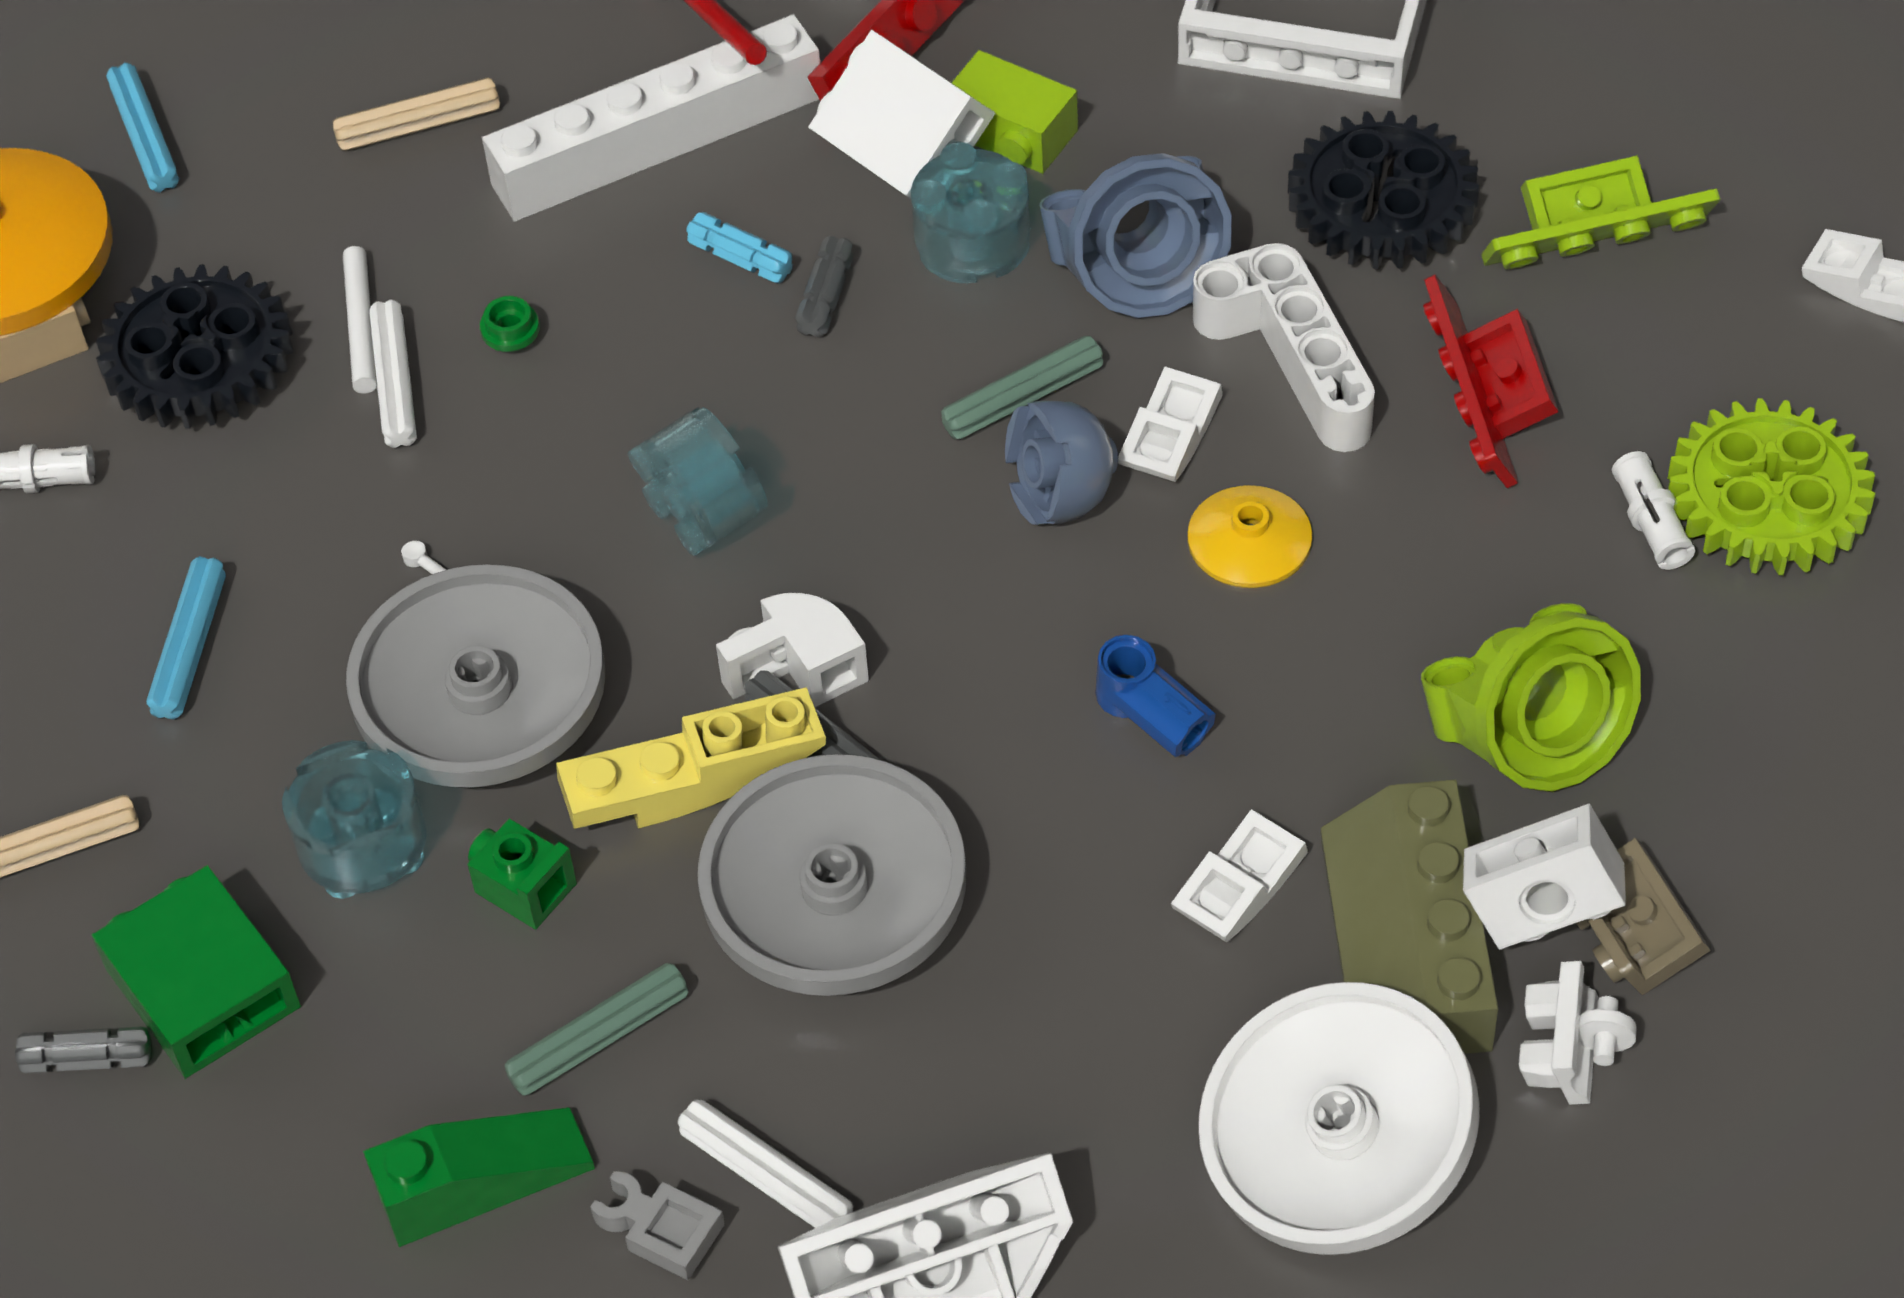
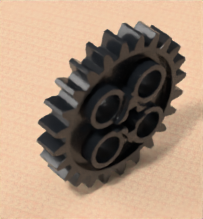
[1288,111,1479,269]
[96,264,293,429]

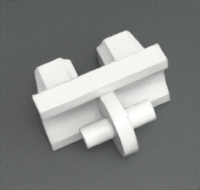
[1519,961,1637,1105]

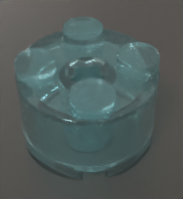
[911,142,1030,283]
[627,407,768,556]
[282,740,426,899]

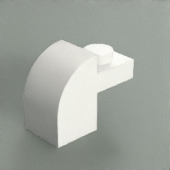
[716,593,869,707]

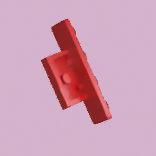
[1423,274,1559,488]

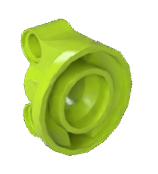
[1421,603,1641,792]

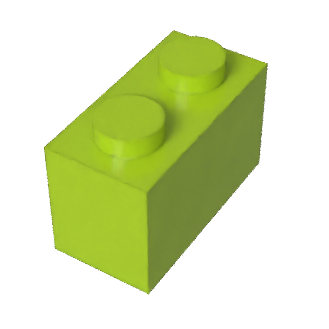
[952,50,1078,174]

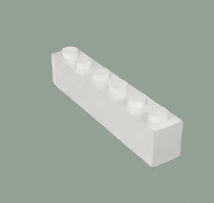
[482,14,820,222]

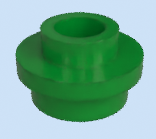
[480,296,540,352]

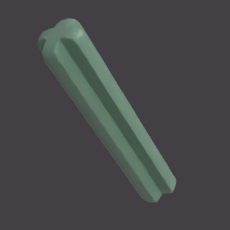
[941,336,1103,440]
[504,963,688,1095]

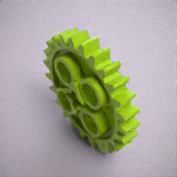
[1667,398,1875,575]

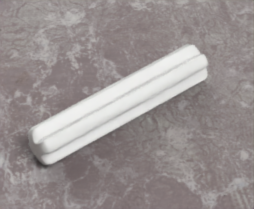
[369,299,417,448]
[678,1100,853,1228]

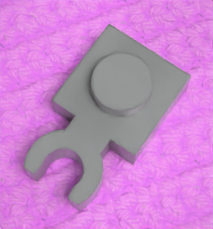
[590,1171,725,1280]

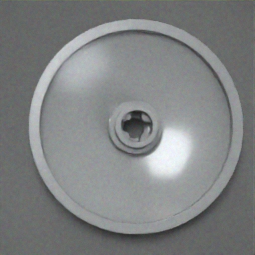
[346,564,605,788]
[698,754,967,996]

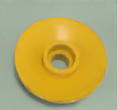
[1188,485,1312,588]

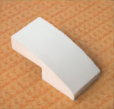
[1802,229,1904,322]
[1118,366,1223,482]
[1171,809,1308,942]

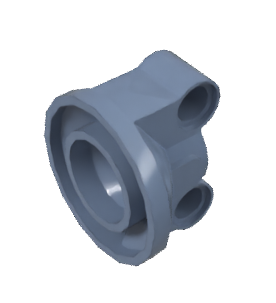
[1039,153,1232,318]

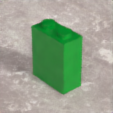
[91,865,301,1079]

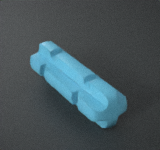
[686,212,793,283]

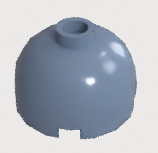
[1005,401,1118,525]

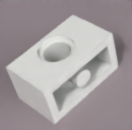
[1463,803,1626,950]

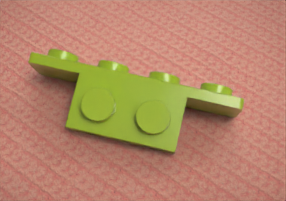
[1481,155,1721,269]

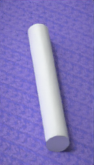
[343,246,377,393]

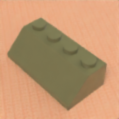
[1320,779,1498,1054]

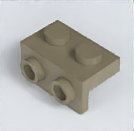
[1576,838,1711,996]

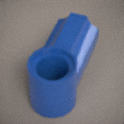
[1095,635,1215,758]

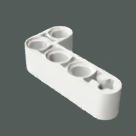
[1193,243,1375,452]

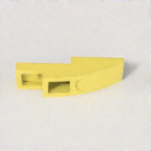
[556,687,826,829]

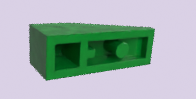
[363,1107,595,1247]

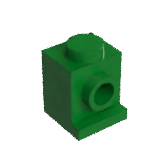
[467,818,577,930]

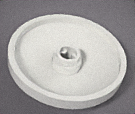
[1199,982,1479,1255]

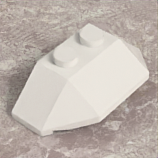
[778,1153,1073,1298]

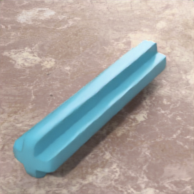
[106,63,179,192]
[146,556,226,720]

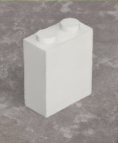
[809,30,995,210]

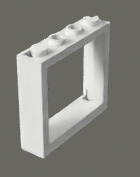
[1178,0,1427,99]

